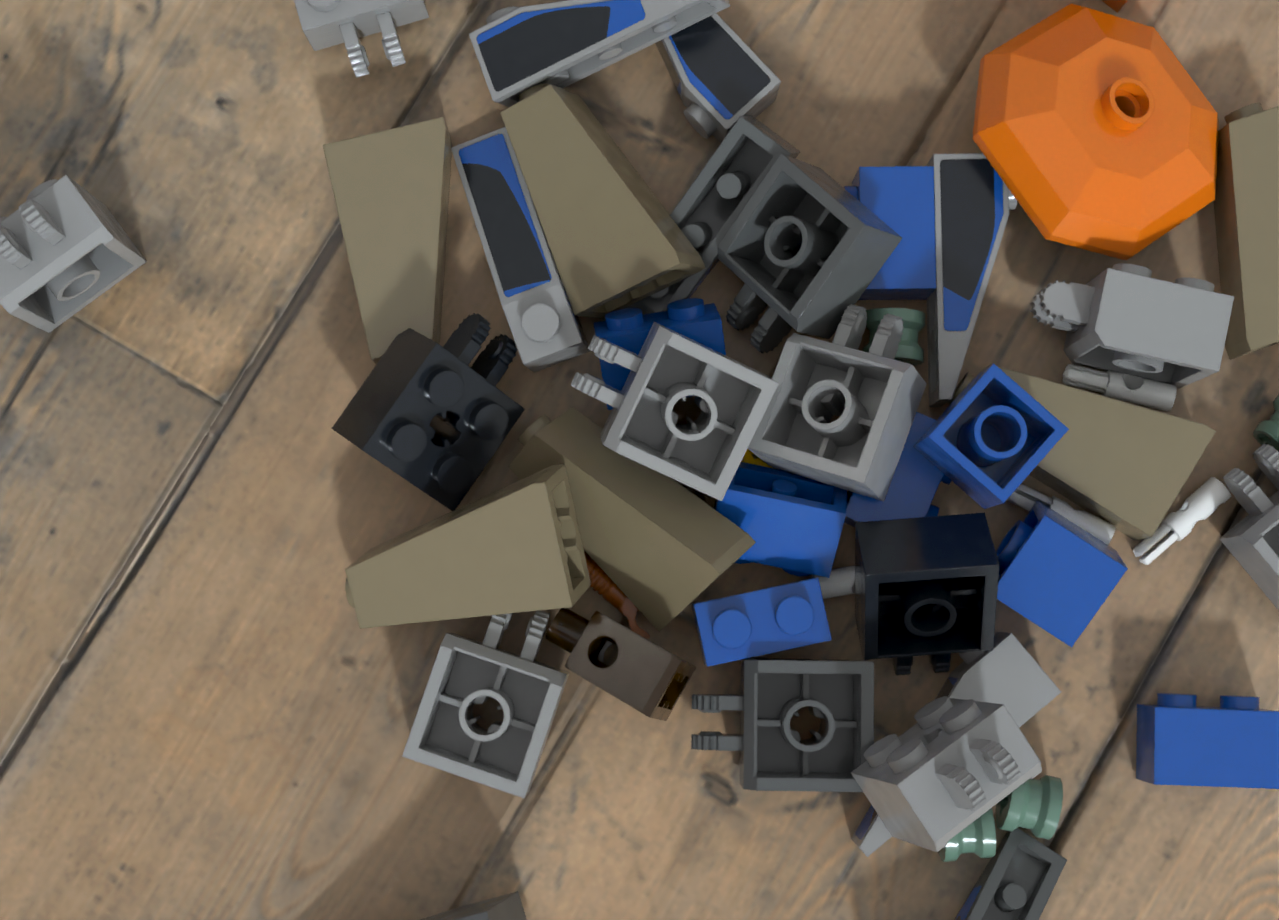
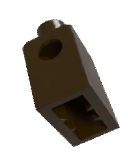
[546,608,696,721]

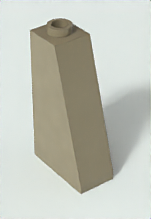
[500,84,706,319]
[1214,103,1279,360]
[323,117,452,364]
[948,364,1216,540]
[508,407,756,632]
[345,464,591,629]

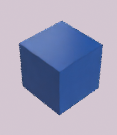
[913,363,1069,509]
[996,500,1128,647]

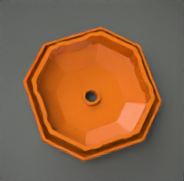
[972,4,1219,260]

